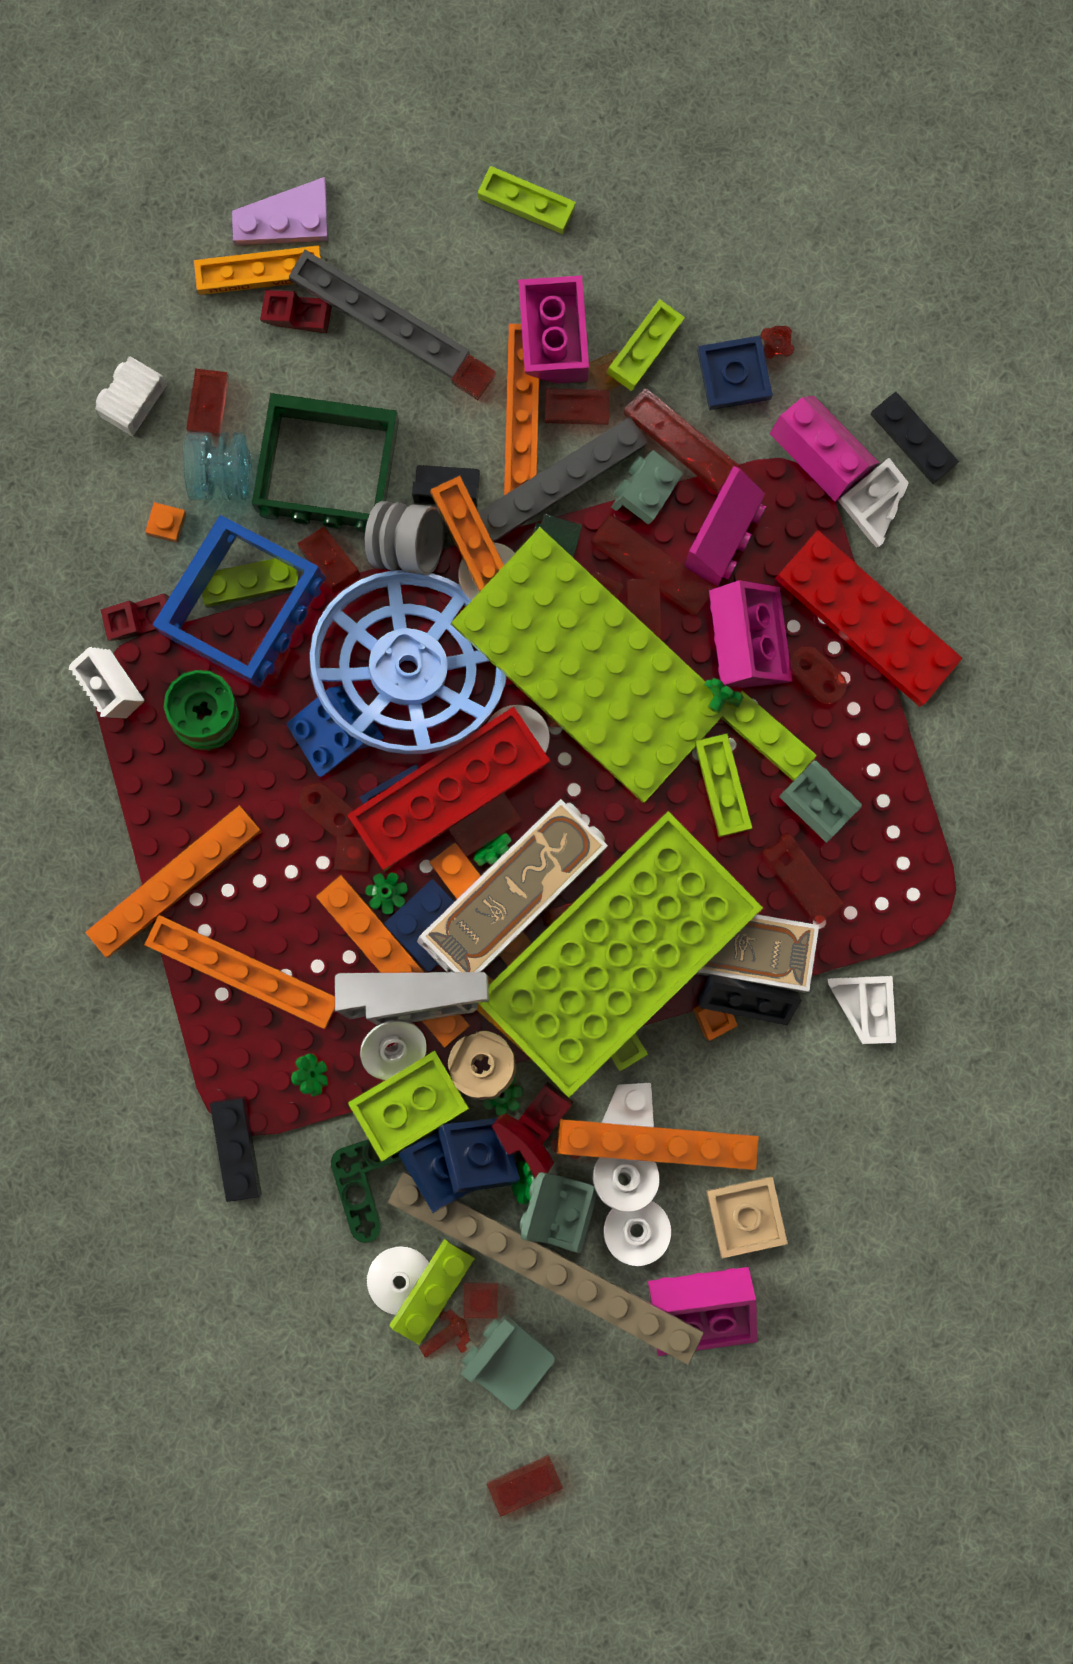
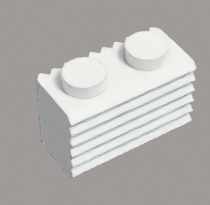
[95,356,167,437]
[69,647,144,718]

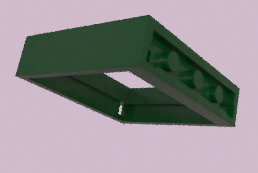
[252,393,399,533]

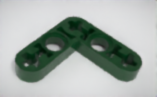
[331,1136,425,1243]

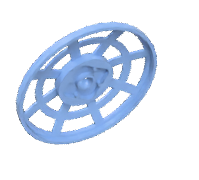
[310,570,506,754]

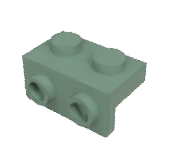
[611,450,683,524]
[779,761,862,843]

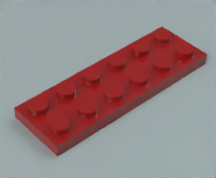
[775,530,963,707]
[347,706,550,872]

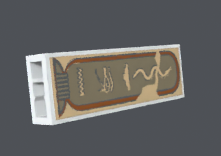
[417,799,608,972]
[696,914,819,993]

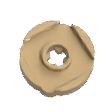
[448,1031,516,1100]

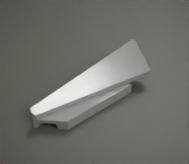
[335,972,489,1026]

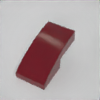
[260,290,332,333]
[101,593,169,641]
[518,1081,574,1152]
[492,1113,555,1178]

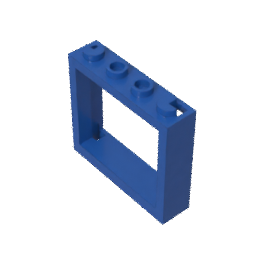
[153,515,326,688]

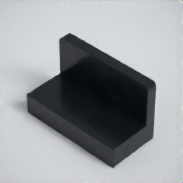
[412,465,480,507]

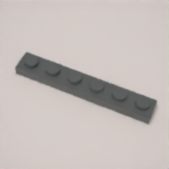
[289,250,469,380]
[478,417,648,542]

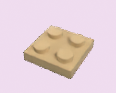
[706,1176,788,1258]

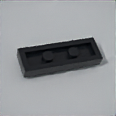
[870,391,959,484]
[696,974,802,1026]
[210,1096,262,1202]

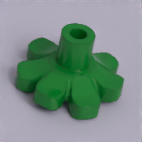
[704,678,744,713]
[474,833,511,866]
[366,873,408,915]
[291,1053,328,1097]
[483,1077,523,1116]
[511,1161,535,1204]

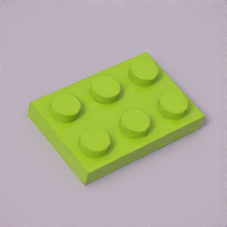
[348,1051,469,1162]

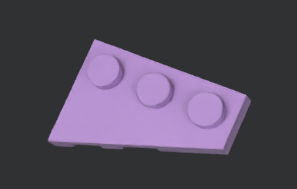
[232,177,328,245]

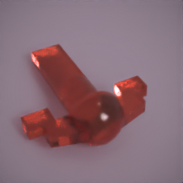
[419,1309,471,1358]

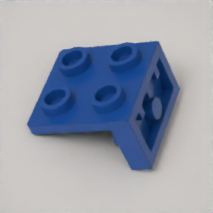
[287,685,384,777]

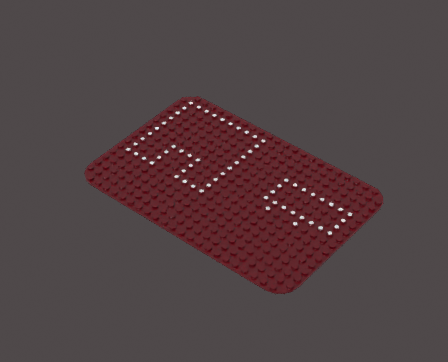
[96,457,956,1136]

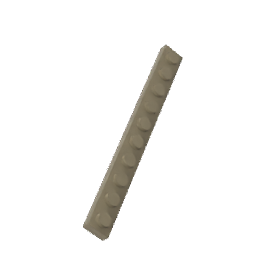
[388,1172,705,1365]

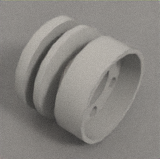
[365,501,444,575]

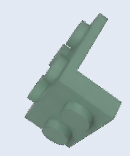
[520,1172,597,1253]
[461,1314,555,1410]

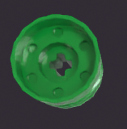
[164,670,240,751]

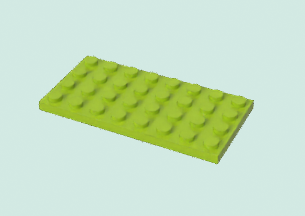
[450,527,731,803]
[478,811,763,1097]

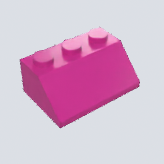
[518,275,589,384]
[769,395,880,502]
[684,466,766,586]
[709,580,792,688]
[648,1267,758,1356]

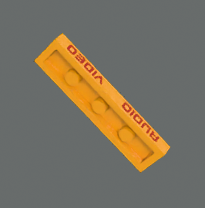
[194,245,321,295]

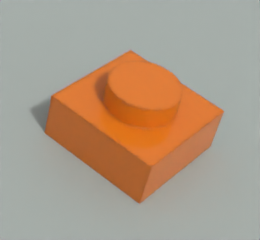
[145,502,187,543]
[693,1006,738,1041]

